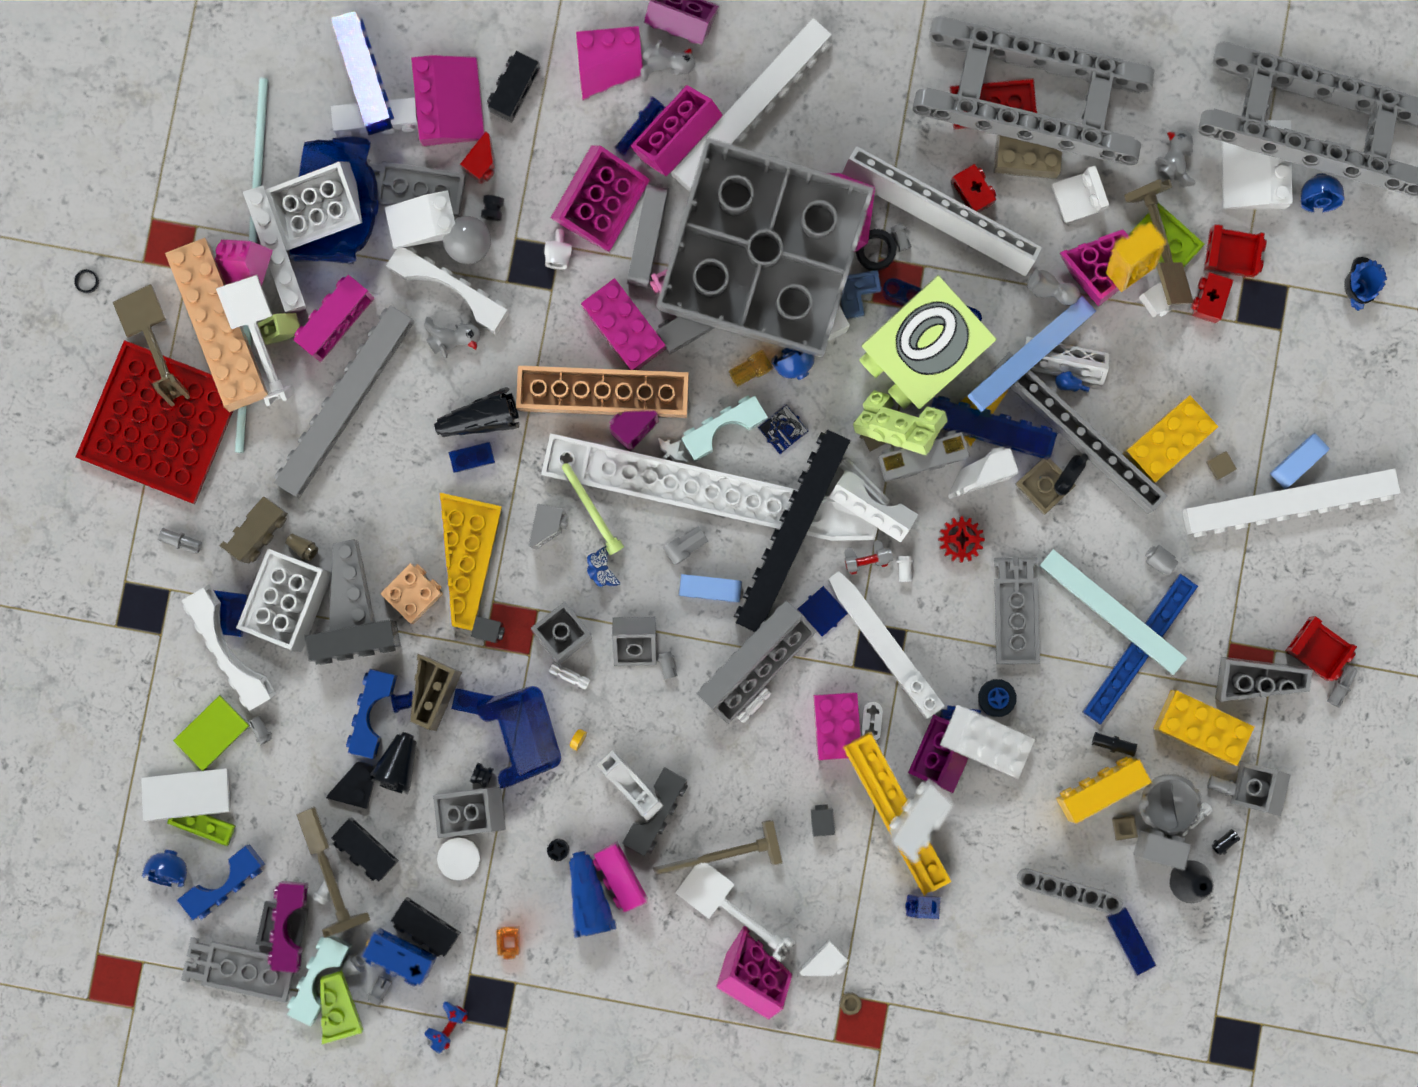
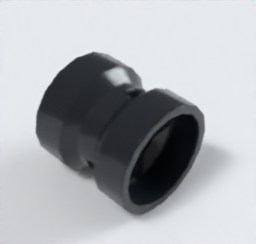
[481,195,504,221]

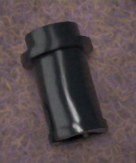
[1212,829,1240,855]

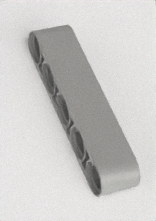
[627,184,668,288]
[1017,868,1123,914]

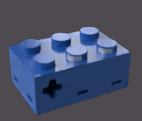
[362,928,438,986]

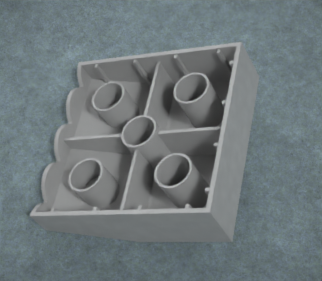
[657,137,874,357]

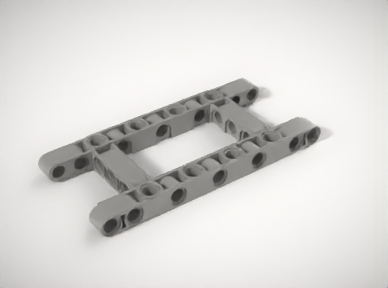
[912,16,1155,165]
[1198,42,1418,196]

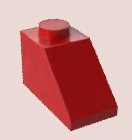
[460,132,495,184]

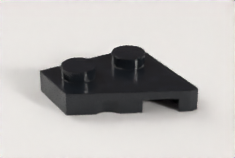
[326,762,375,809]

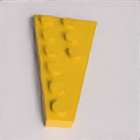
[440,493,502,631]

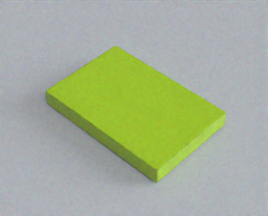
[1129,202,1205,267]
[173,695,250,771]

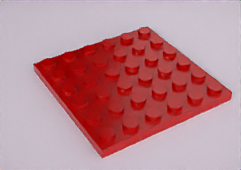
[75,340,233,504]

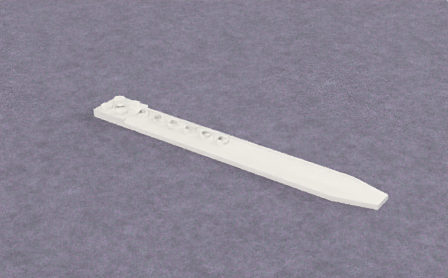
[541,433,877,541]

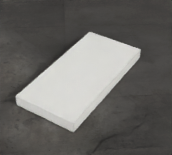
[141,768,230,821]

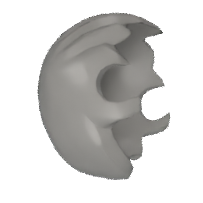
[1140,774,1202,835]

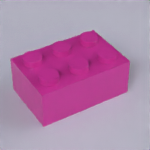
[813,693,860,760]

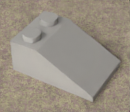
[433,787,506,838]

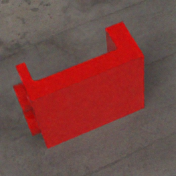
[1203,224,1267,278]
[1285,616,1357,681]

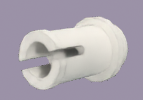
[896,556,913,582]
[314,879,338,905]

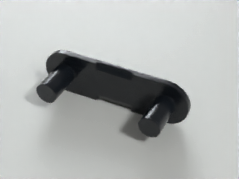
[1054,454,1088,496]

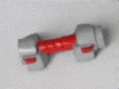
[844,541,893,574]

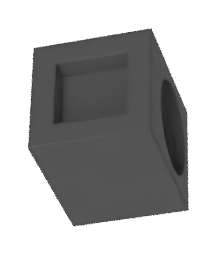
[471,616,505,643]
[810,804,835,837]

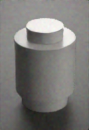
[1145,545,1179,575]

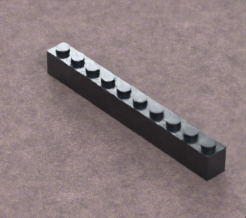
[734,429,851,632]

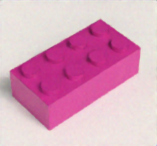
[631,85,723,177]
[293,275,375,363]
[581,278,666,370]

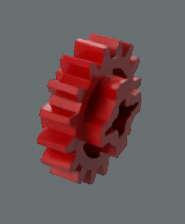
[938,516,985,563]

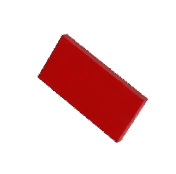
[949,79,1037,129]

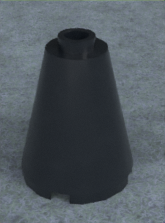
[368,732,417,794]
[1169,860,1213,903]

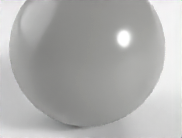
[443,216,491,264]

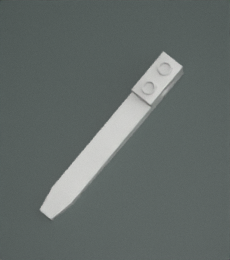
[828,571,944,719]

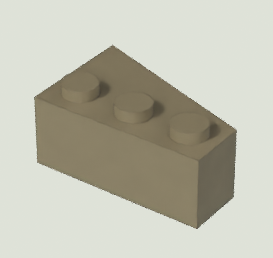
[994,135,1062,179]
[219,496,288,564]
[410,654,462,731]

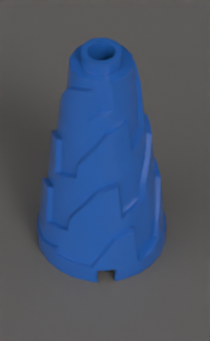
[569,851,617,938]

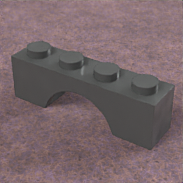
[622,767,688,856]

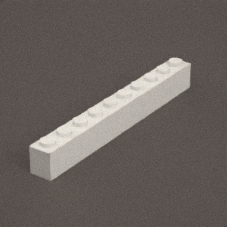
[672,18,832,192]
[842,146,1042,277]
[1182,469,1400,538]

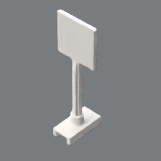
[216,275,295,406]
[676,863,796,961]

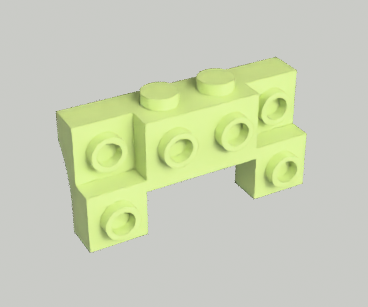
[853,390,947,455]

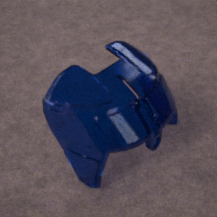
[289,136,379,264]

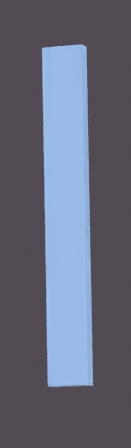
[967,296,1096,412]

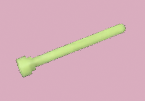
[562,463,624,555]

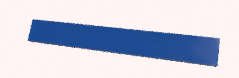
[1082,574,1198,725]

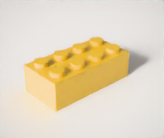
[1106,222,1166,293]
[1122,395,1219,483]
[1153,690,1255,766]
[1056,756,1152,824]

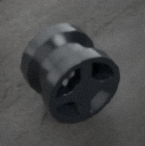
[470,763,494,788]
[547,839,569,861]

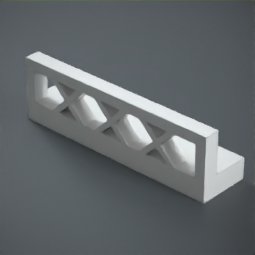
[1025,336,1109,385]

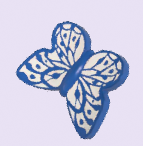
[587,546,620,587]

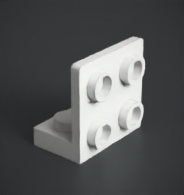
[1052,165,1109,223]

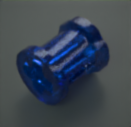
[391,691,414,713]

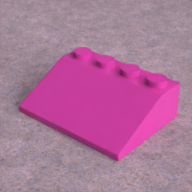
[411,55,484,146]
[550,145,650,252]

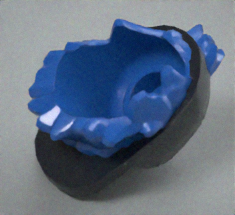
[1344,257,1387,311]

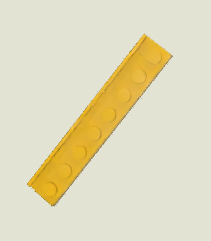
[843,732,951,896]

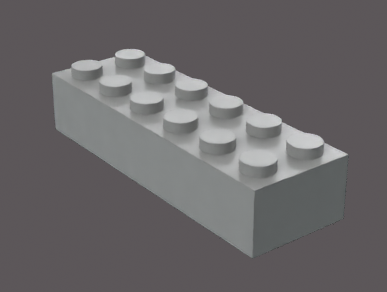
[696,601,817,724]

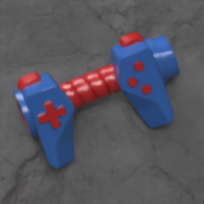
[424,1002,468,1053]

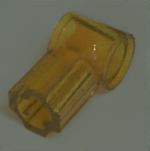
[728,350,774,387]

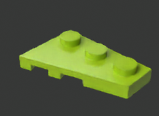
[320,971,364,1045]

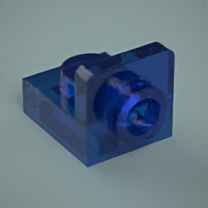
[905,895,941,919]

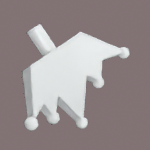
[658,437,688,463]

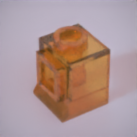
[496,926,521,959]

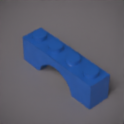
[346,669,398,759]
[177,844,265,921]

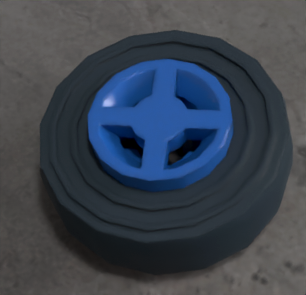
[978,679,1017,717]

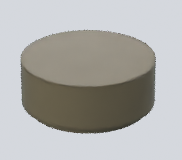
[840,992,862,1015]

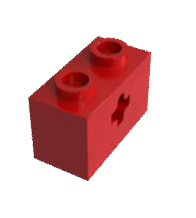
[951,164,997,213]
[1191,272,1233,323]

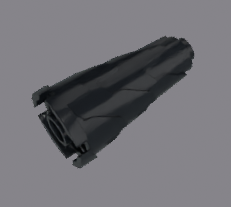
[434,387,520,437]

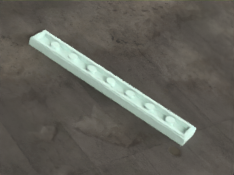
[1039,549,1187,675]

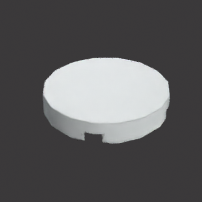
[437,837,481,880]

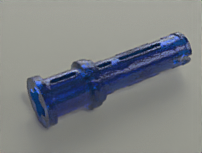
[614,96,666,156]

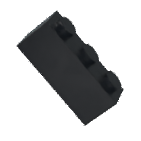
[487,51,540,123]
[331,817,399,882]
[391,897,461,957]

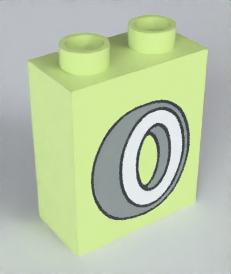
[859,275,997,410]

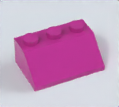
[215,240,273,286]
[593,841,648,912]

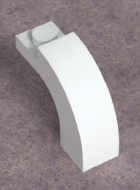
[597,750,663,821]

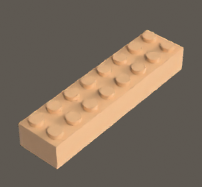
[165,238,268,412]
[516,366,689,418]

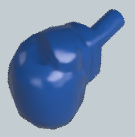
[1055,371,1090,392]

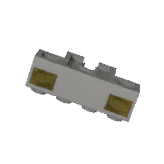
[878,430,969,482]

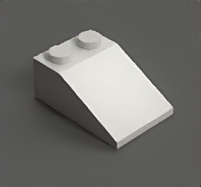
[385,191,455,249]

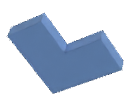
[840,270,881,319]

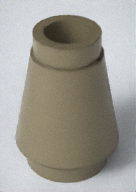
[285,533,318,561]

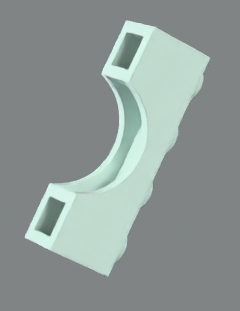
[681,395,768,462]
[287,935,352,1026]

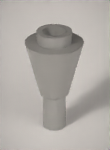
[337,954,364,979]

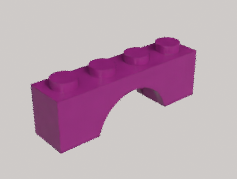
[268,881,308,973]

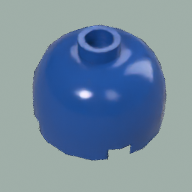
[1301,173,1345,212]
[771,348,814,380]
[142,850,187,887]

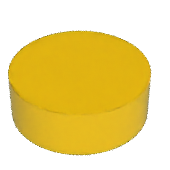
[569,729,587,751]

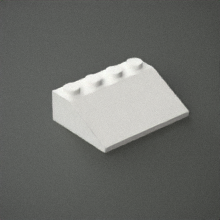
[1222,120,1292,209]
[265,161,362,251]
[236,549,332,653]

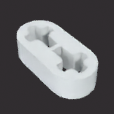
[861,702,883,741]

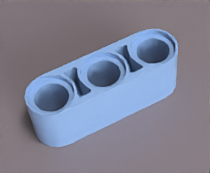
[1270,433,1330,490]
[679,574,742,602]

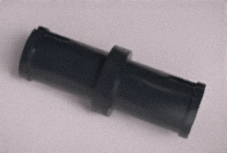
[1092,732,1137,757]

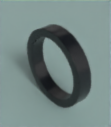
[74,269,99,294]

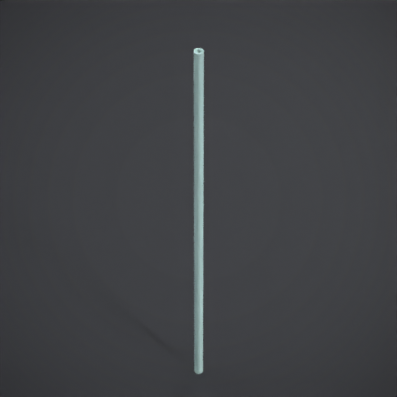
[235,78,268,453]

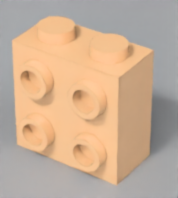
[380,563,443,624]

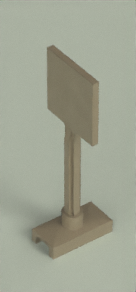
[1124,179,1194,305]
[113,284,190,406]
[297,807,370,938]
[653,820,783,874]

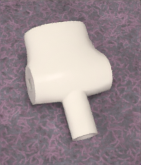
[544,229,572,270]

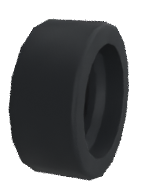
[856,229,897,271]

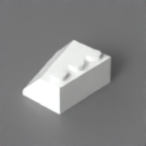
[948,447,1019,499]
[889,779,953,863]

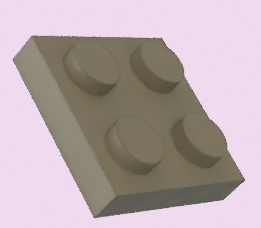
[1015,455,1076,515]

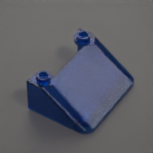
[476,686,561,789]

